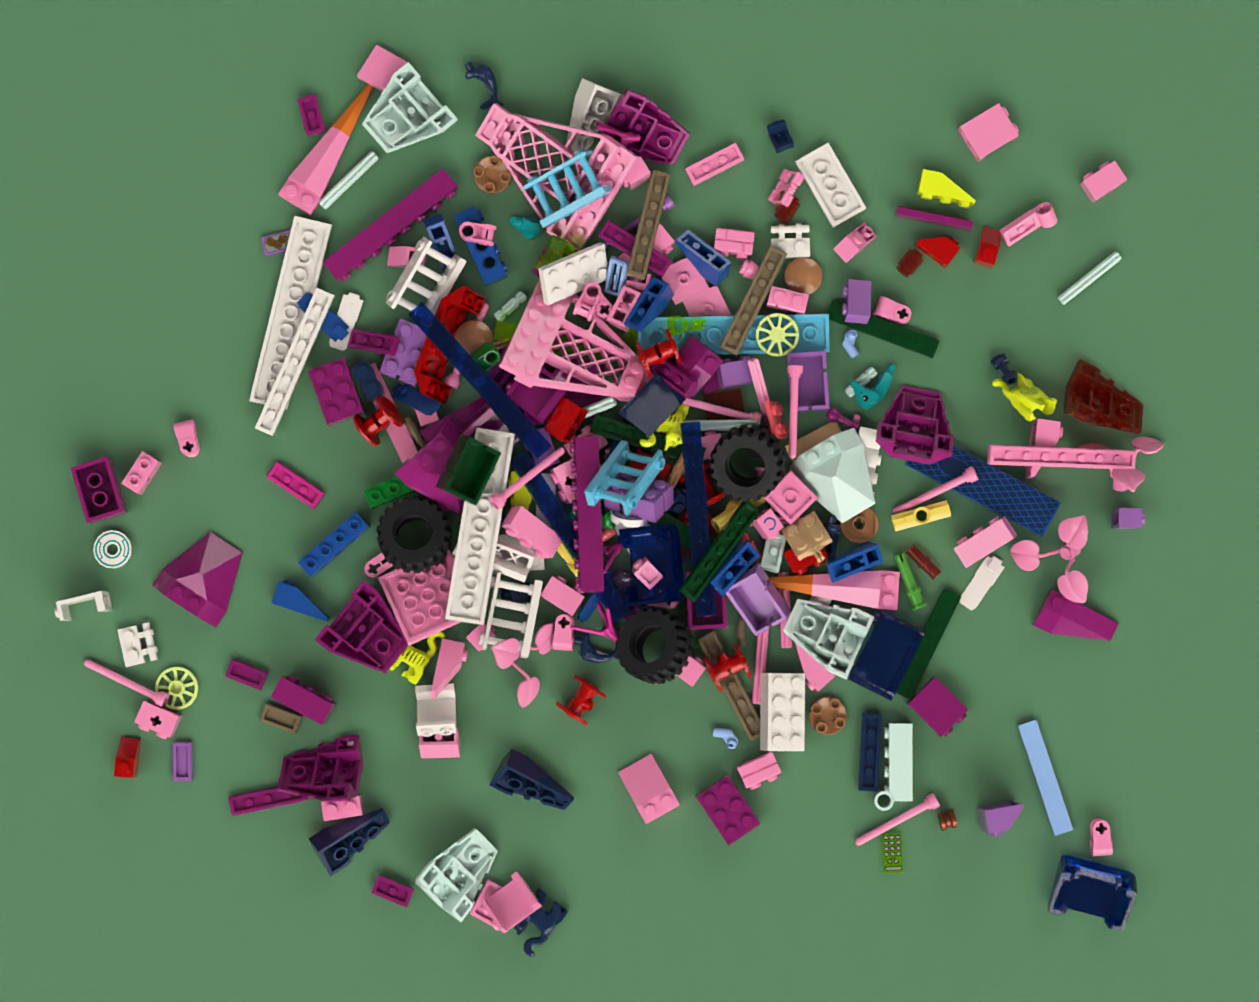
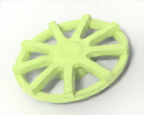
[756,313,799,356]
[155,667,198,710]

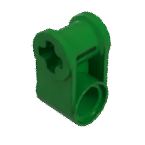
[462,342,500,379]

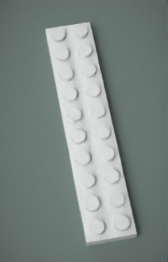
[249,216,332,410]
[445,428,515,625]

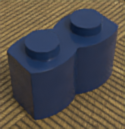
[352,360,385,402]

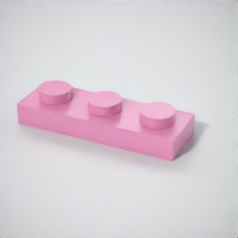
[685,143,744,186]

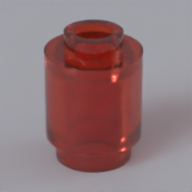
[774,195,800,224]
[896,249,923,278]

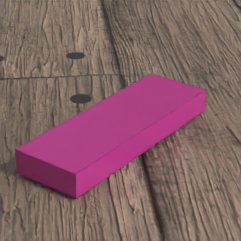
[266,462,325,509]

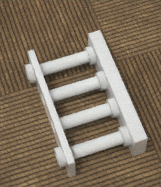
[385,236,467,328]
[479,572,543,659]

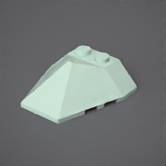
[362,62,458,153]
[789,428,876,523]
[783,599,874,679]
[416,828,498,922]

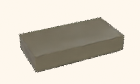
[259,703,302,734]

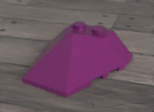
[599,89,690,164]
[876,385,954,464]
[394,419,464,514]
[152,532,243,628]
[314,580,409,674]
[277,735,363,802]

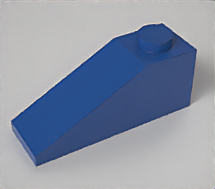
[424,214,463,273]
[675,230,732,286]
[623,277,674,332]
[710,541,760,596]
[826,541,883,583]
[271,579,329,621]

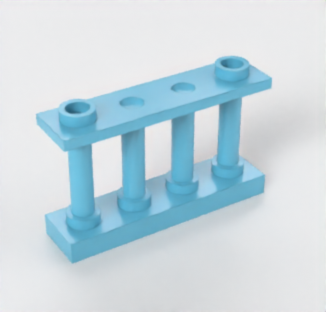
[522,149,612,228]
[585,440,665,516]

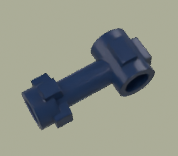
[990,353,1017,385]

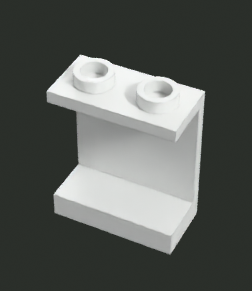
[54,591,113,621]
[415,683,457,737]

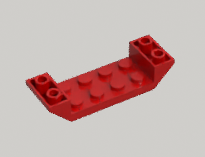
[414,286,486,405]

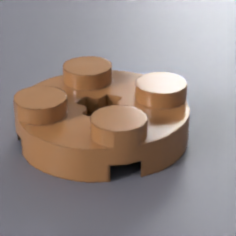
[840,508,879,543]

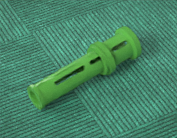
[894,553,928,611]

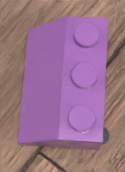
[977,801,1024,837]

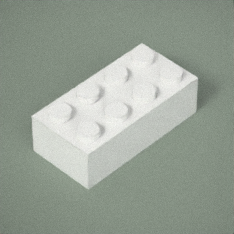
[760,673,805,751]

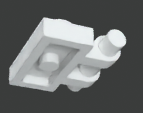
[771,223,810,258]
[117,622,158,667]

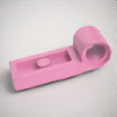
[1000,202,1058,247]

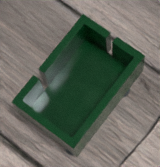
[435,434,501,506]

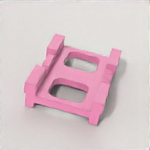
[768,169,805,207]

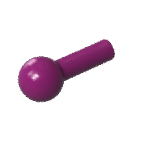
[826,408,860,431]

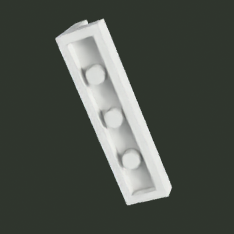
[453,540,535,582]

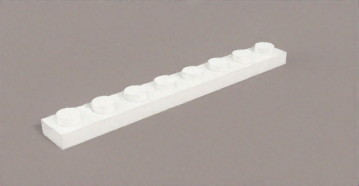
[255,288,335,436]

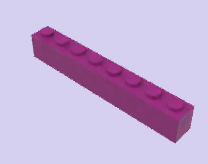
[323,168,458,282]
[570,437,604,593]

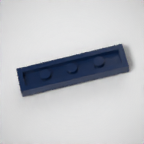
[858,713,882,792]

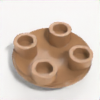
[473,155,511,194]
[784,257,822,295]
[454,320,493,356]
[809,697,847,735]

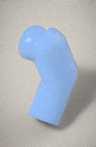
[842,329,859,359]
[713,727,738,749]

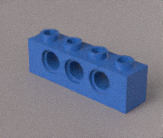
[453,206,508,287]
[298,512,370,577]

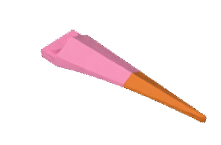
[278,84,373,216]
[767,570,900,610]

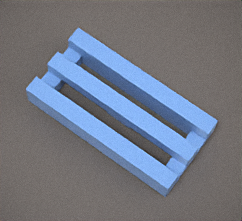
[604,256,629,297]

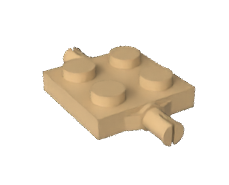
[781,511,833,562]

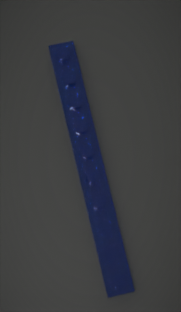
[408,302,552,459]
[680,421,716,617]
[510,451,631,624]

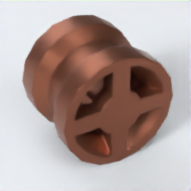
[937,809,957,831]

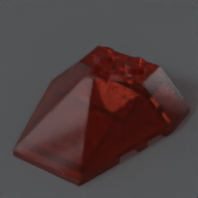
[1063,359,1143,434]

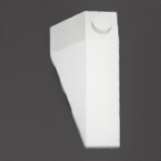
[566,78,621,152]

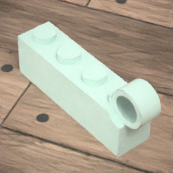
[873,723,913,811]

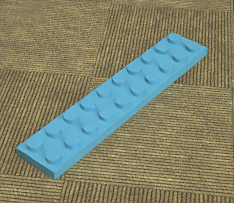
[638,314,830,355]

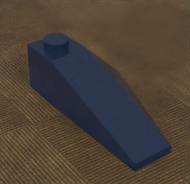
[489,749,574,810]
[308,808,390,876]

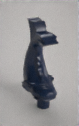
[465,62,505,110]
[823,516,841,563]
[573,633,620,663]

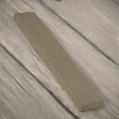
[626,169,671,280]
[720,245,787,356]
[697,630,760,741]

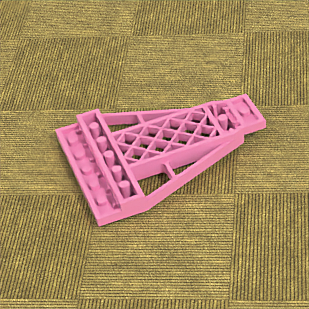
[475,103,639,252]
[499,278,655,402]

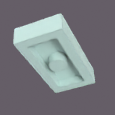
[760,534,786,573]

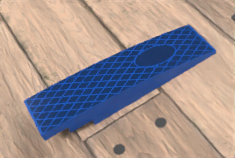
[905,446,1061,537]

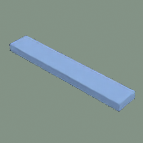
[1017,719,1073,836]

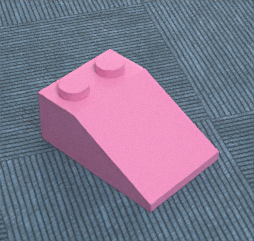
[1025,419,1063,479]
[618,754,680,824]

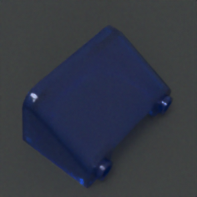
[619,524,684,607]
[847,611,925,701]
[1048,855,1137,931]

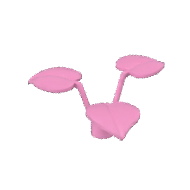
[1077,436,1164,492]
[1010,515,1088,603]
[491,621,555,708]

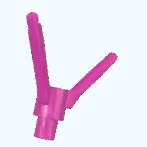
[596,122,640,147]
[602,540,624,574]
[570,604,619,643]

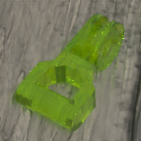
[667,315,706,335]

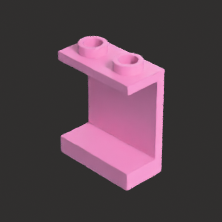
[958,103,1019,162]
[479,871,542,933]

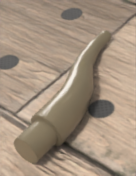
[404,416,427,448]
[736,616,746,646]

